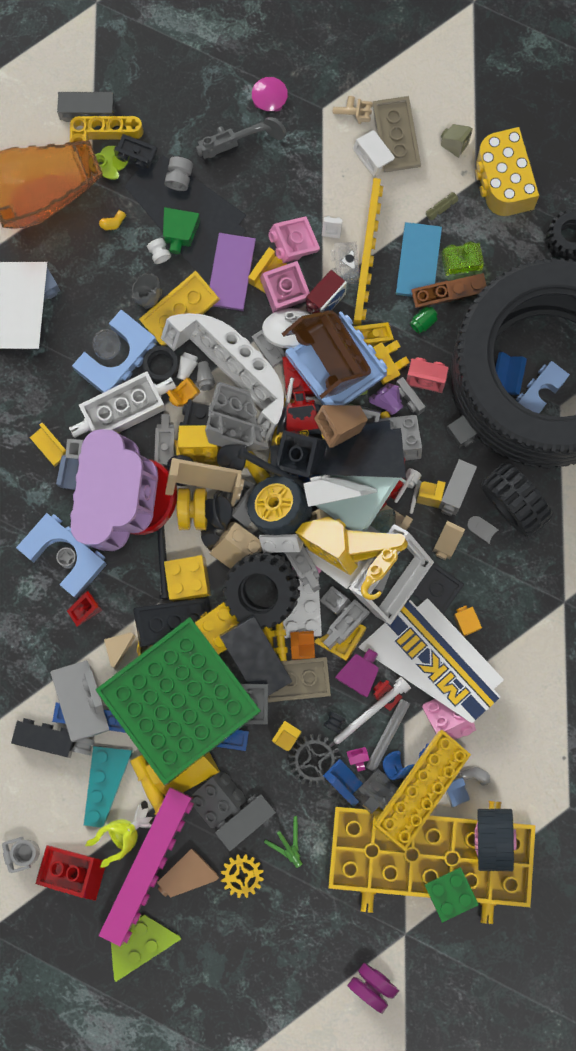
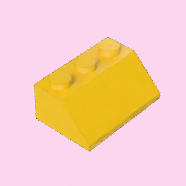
[145,752,220,796]

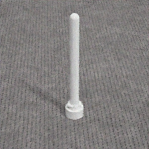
[334,677,411,744]

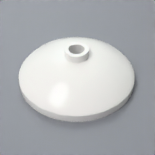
[262,308,310,348]

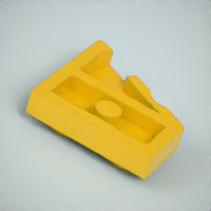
[314,624,367,662]

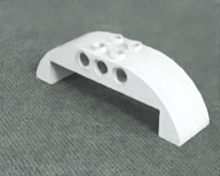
[161,313,284,442]

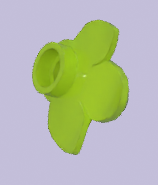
[91,146,128,180]

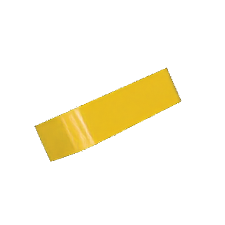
[70,116,144,157]

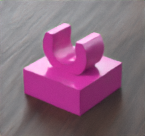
[347,747,369,772]

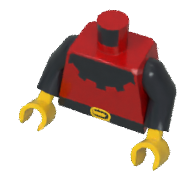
[275,391,325,446]

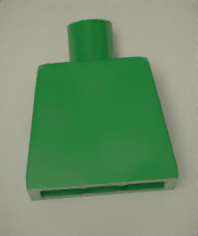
[163,207,200,254]

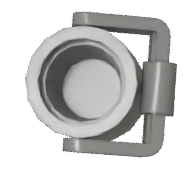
[2,837,40,873]

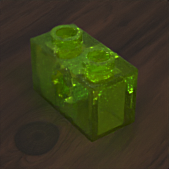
[441,242,484,276]

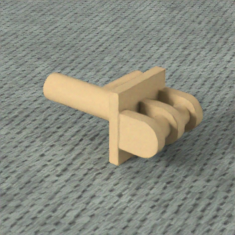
[333,96,373,124]

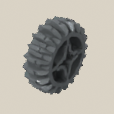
[288,734,341,787]

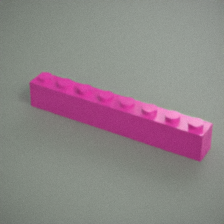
[99,787,194,946]

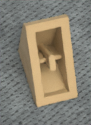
[104,632,136,669]

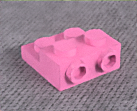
[269,216,320,264]

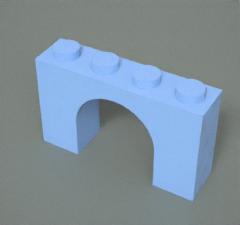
[72,310,157,393]
[16,513,107,599]

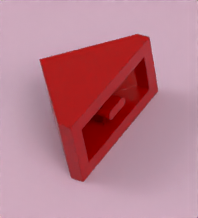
[67,591,102,627]

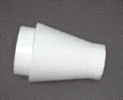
[176,352,198,380]

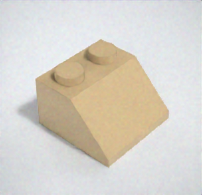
[209,522,262,569]

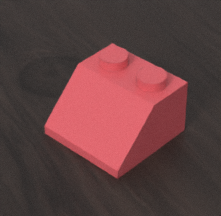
[406,357,448,393]

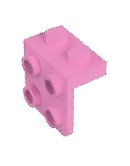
[422,699,476,740]

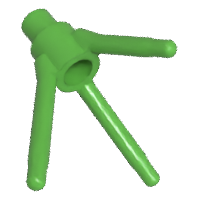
[264,816,302,868]

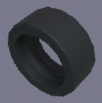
[143,346,179,383]

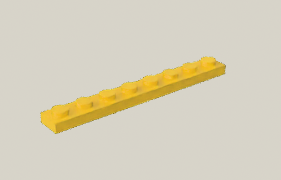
[353,178,384,326]

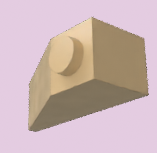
[433,521,465,560]

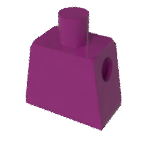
[335,648,379,698]

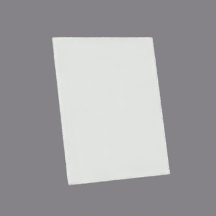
[0,262,47,349]

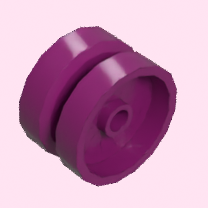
[347,962,399,1014]

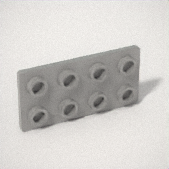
[50,660,109,742]

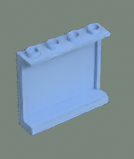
[285,311,387,405]

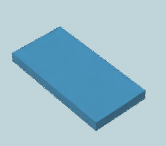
[396,222,442,297]

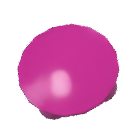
[252,77,288,111]

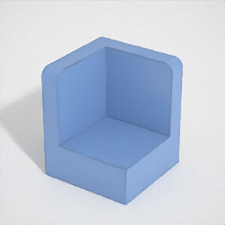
[446,777,470,807]

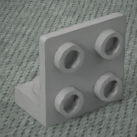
[379,415,422,461]

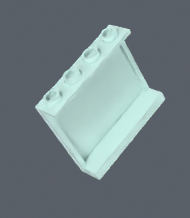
[315,475,406,532]

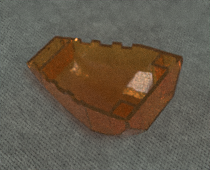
[0,141,103,229]

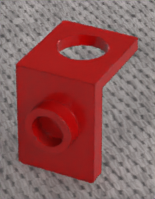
[372,680,402,711]

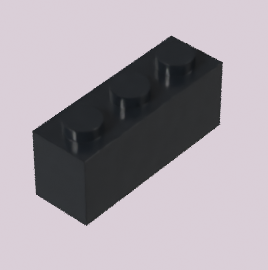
[11,718,75,758]

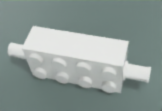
[69,372,176,438]

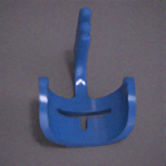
[383,743,429,780]

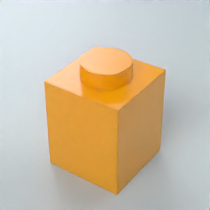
[453,605,482,637]

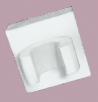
[322,216,343,239]

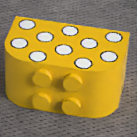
[475,127,539,216]

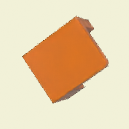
[290,631,315,660]

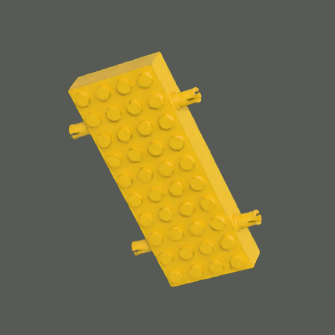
[328,801,536,924]

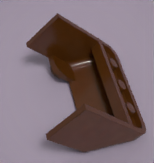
[281,310,371,399]

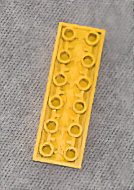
[374,730,471,851]

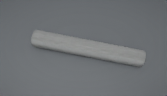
[366,699,410,771]

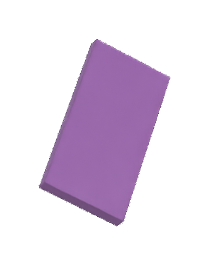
[209,233,256,311]

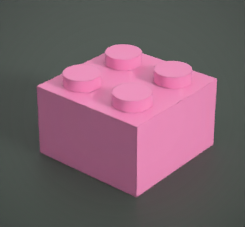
[260,261,310,313]

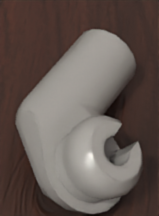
[461,767,490,786]

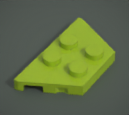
[111,914,182,982]

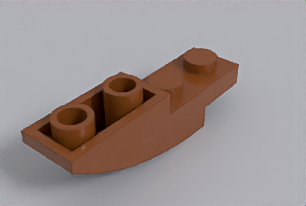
[411,273,487,308]

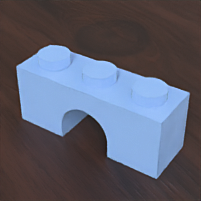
[516,361,570,413]

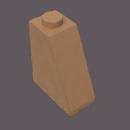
[314,405,368,447]
[157,848,220,898]

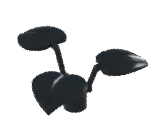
[167,445,247,530]

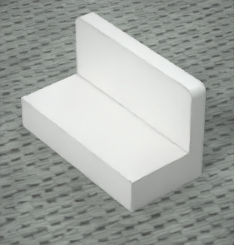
[353,130,395,177]

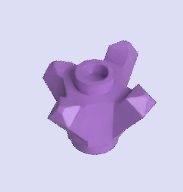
[369,383,403,415]

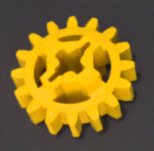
[221,854,264,898]

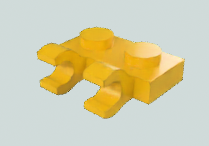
[373,340,410,385]

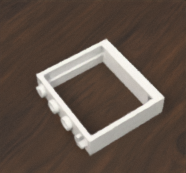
[349,524,434,625]

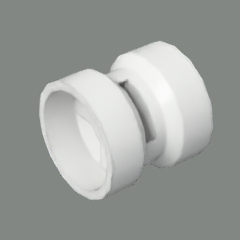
[147,238,171,264]

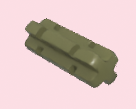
[426,192,458,220]

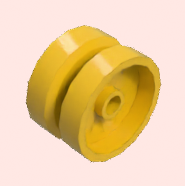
[177,488,207,530]

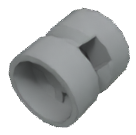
[164,157,193,191]

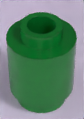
[410,306,438,334]

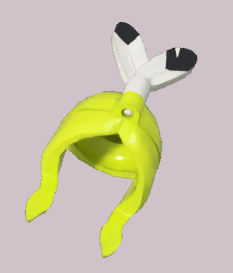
[85,801,155,868]

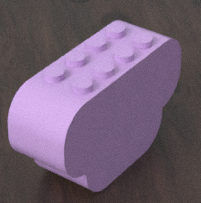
[70,429,158,551]

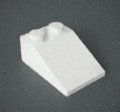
[303,475,378,507]

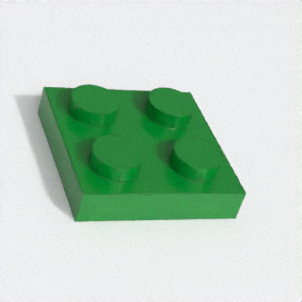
[424,867,479,923]

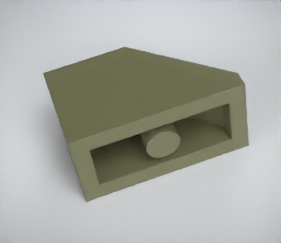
[441,124,473,158]

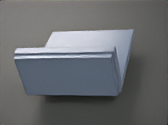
[56,455,79,490]

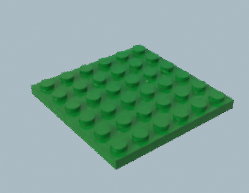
[95,617,262,786]

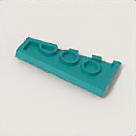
[83,746,133,828]

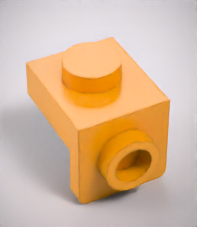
[166,378,201,407]

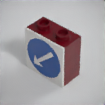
[306,270,347,314]

